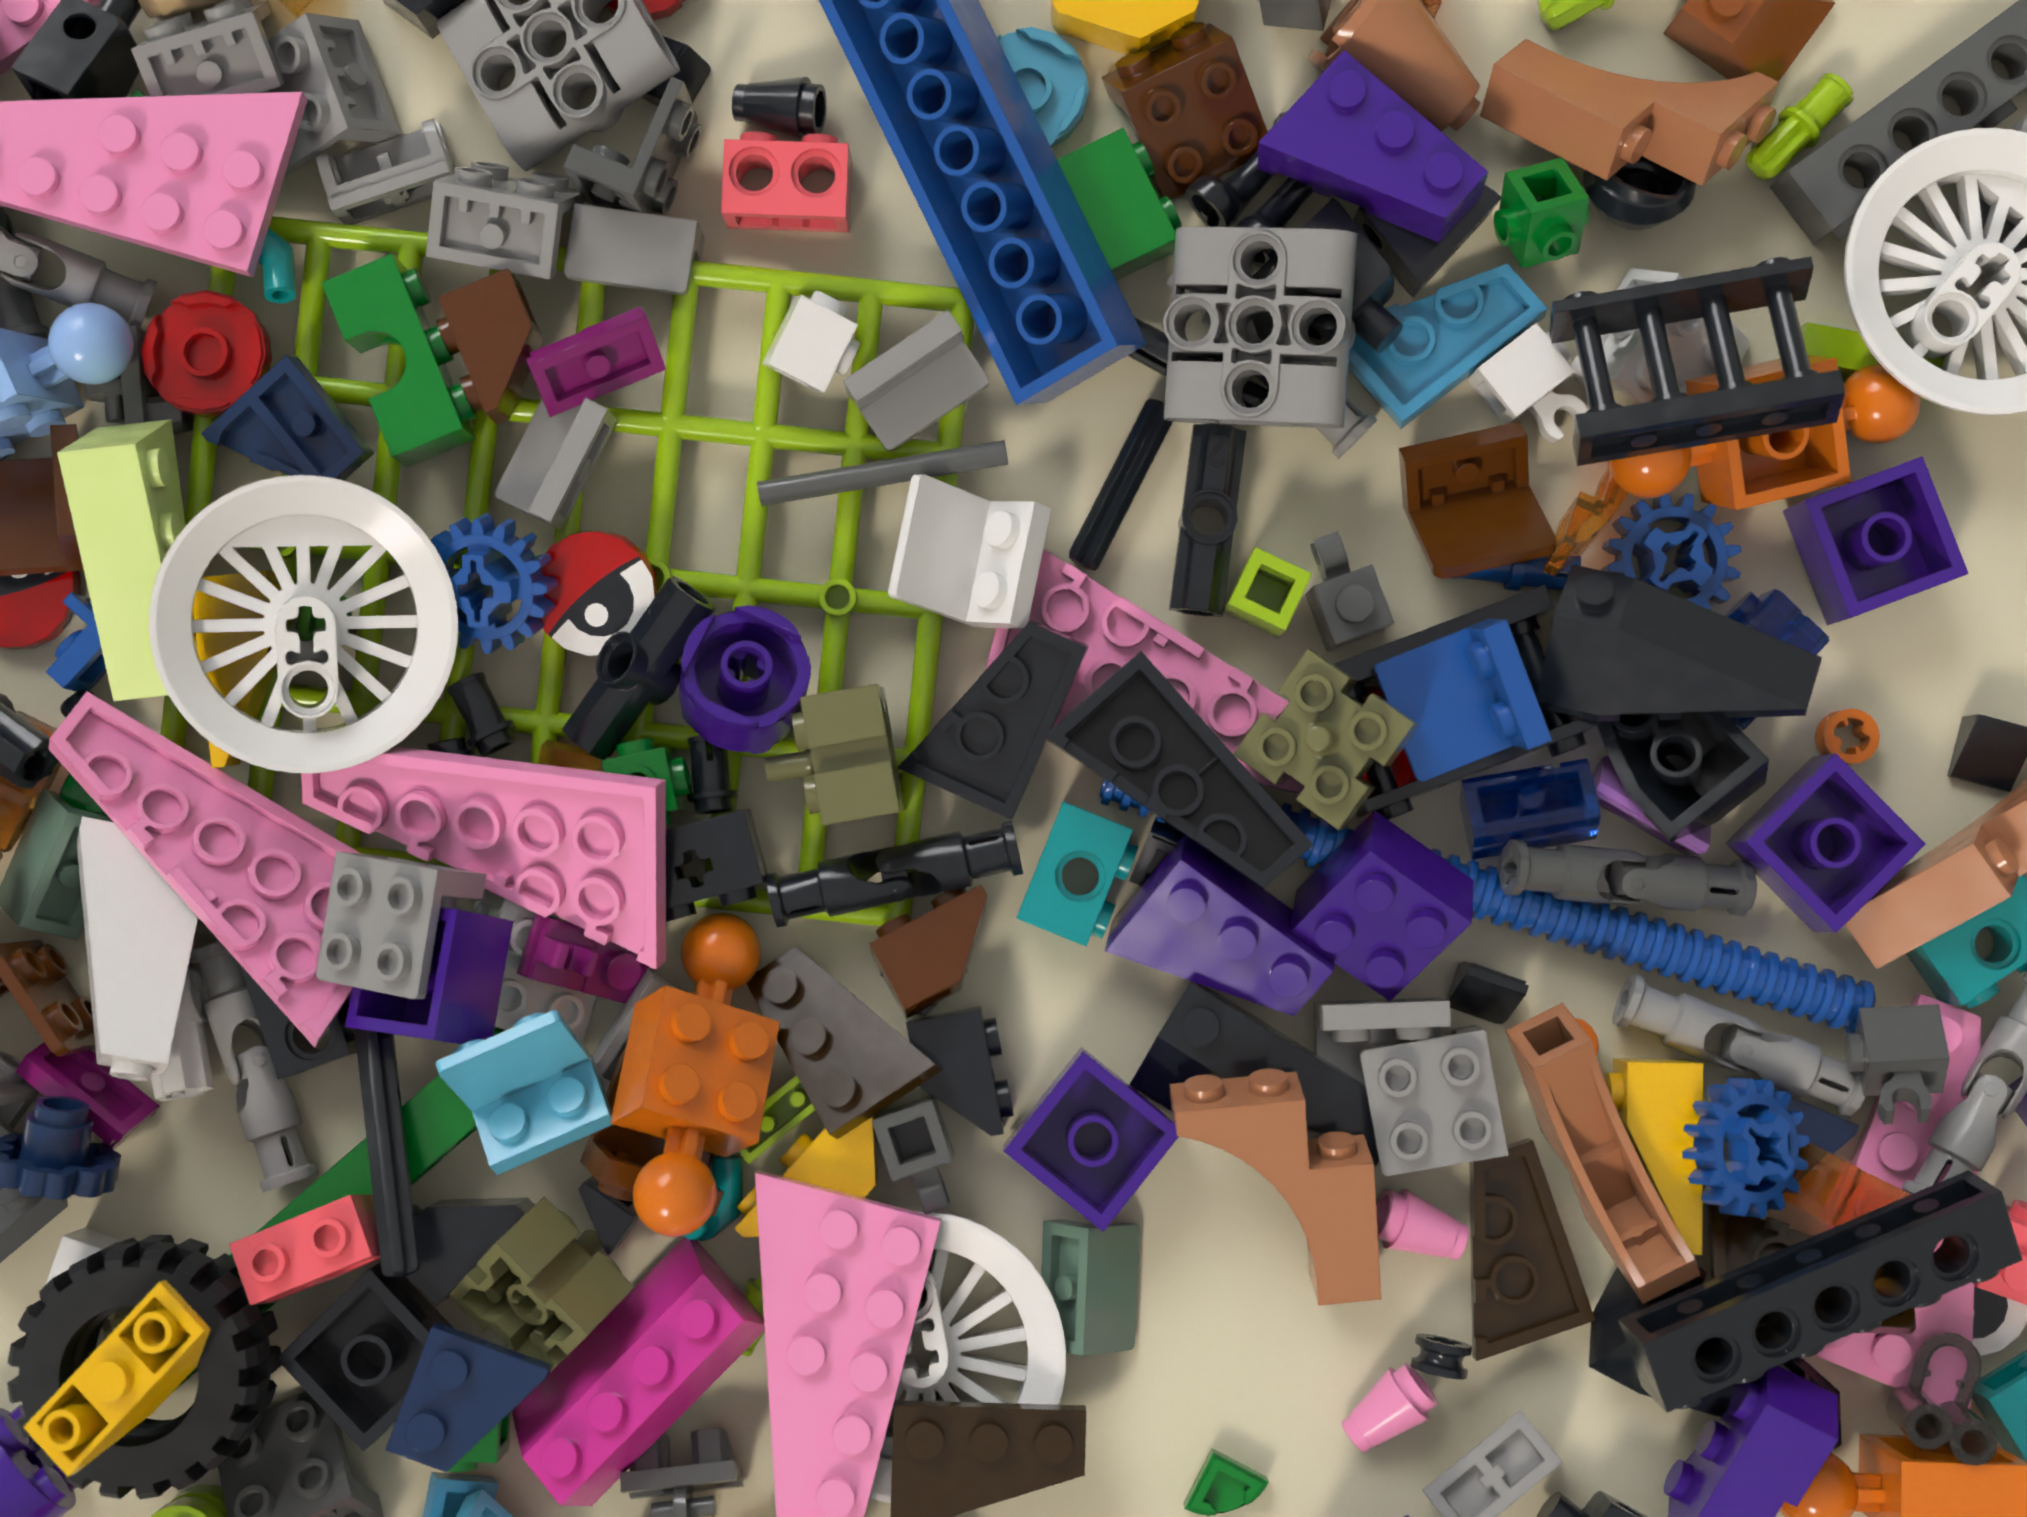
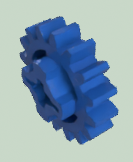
[1601,493,1742,611]
[430,513,558,654]
[1682,1077,1810,1218]

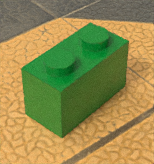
[1057,128,1182,281]

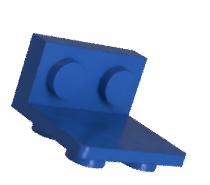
[1373,619,1552,782]

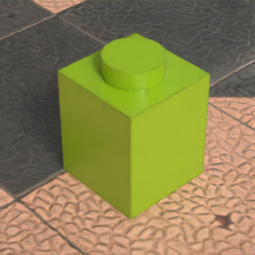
[1223,547,1312,638]

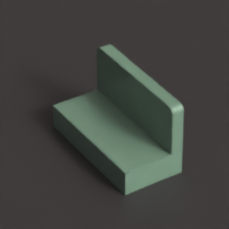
[0,789,113,940]
[1041,1219,1140,1356]

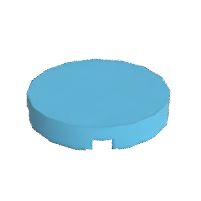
[997,27,1089,148]

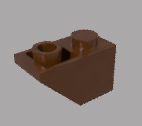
[436,268,544,425]
[869,885,987,1019]

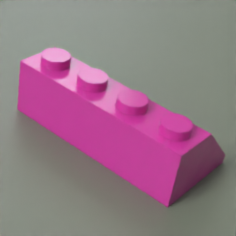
[512,1237,765,1506]

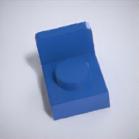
[46,592,107,692]

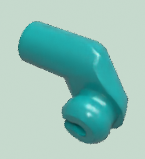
[258,228,296,304]
[683,1155,743,1241]

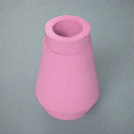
[1376,1189,1469,1260]
[1341,1363,1438,1453]

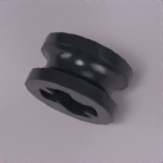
[1410,1334,1472,1380]

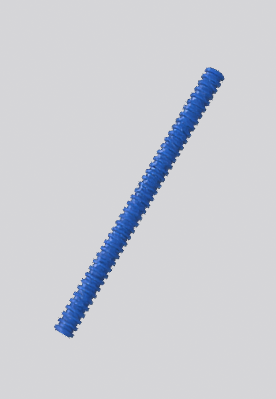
[1099,780,1876,1033]

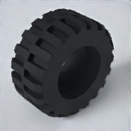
[7,1235,281,1499]

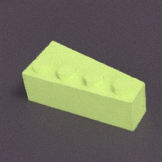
[57,419,198,701]

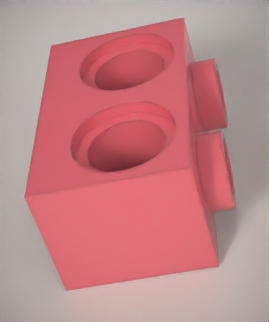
[721,131,852,233]
[229,1194,380,1306]

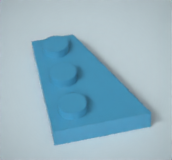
[1348,263,1548,429]

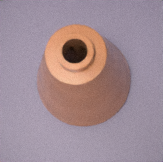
[1308,0,1480,132]

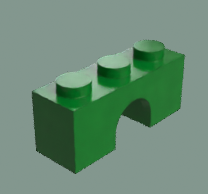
[321,253,478,467]

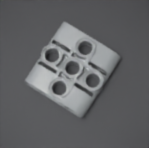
[436,0,680,171]
[1163,226,1357,428]

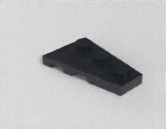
[898,620,1089,819]

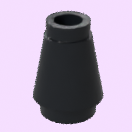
[732,77,827,139]

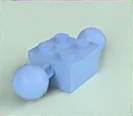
[0,303,134,461]

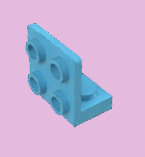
[436,1010,613,1175]

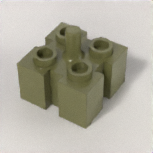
[1233,649,1420,830]
[764,684,906,826]
[448,1197,634,1372]

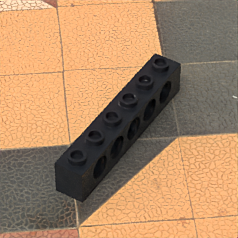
[1618,1170,2023,1413]

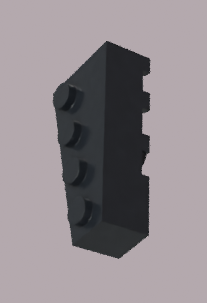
[1044,651,1313,889]

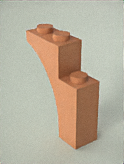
[1480,39,1779,186]
[1845,779,2027,969]
[1506,1003,1700,1304]
[1169,1068,1381,1306]

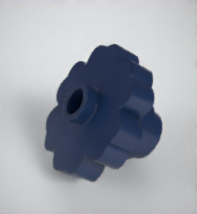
[0,1096,121,1200]

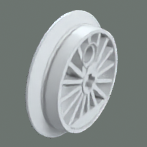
[1844,128,2027,415]
[149,475,458,773]
[870,1211,1066,1504]

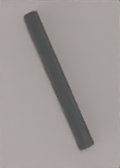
[757,440,1009,506]

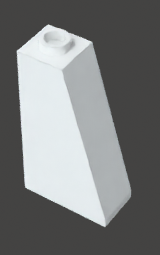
[77,816,198,1081]

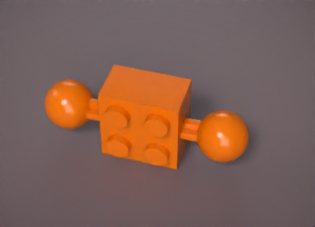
[1608,355,1921,510]
[610,912,780,1237]
[1779,1434,2027,1517]

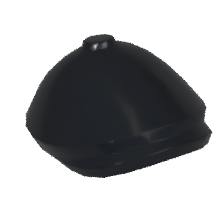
[1583,156,1696,230]

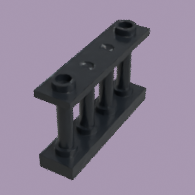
[1549,256,1846,466]
[1334,585,1601,820]

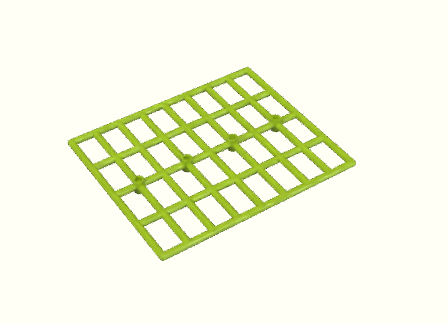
[160,216,975,927]

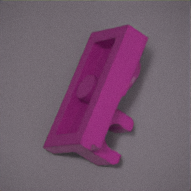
[526,306,666,417]
[517,913,649,1003]
[16,1042,160,1150]

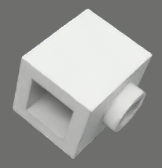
[762,290,860,393]

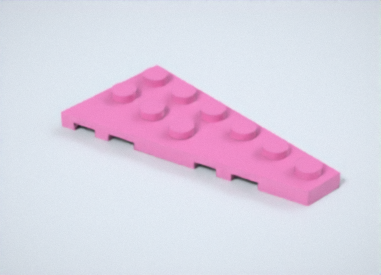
[0,92,308,277]
[986,549,1305,794]
[48,691,361,1048]
[301,746,666,970]
[1815,994,1981,1419]
[755,1170,942,1517]

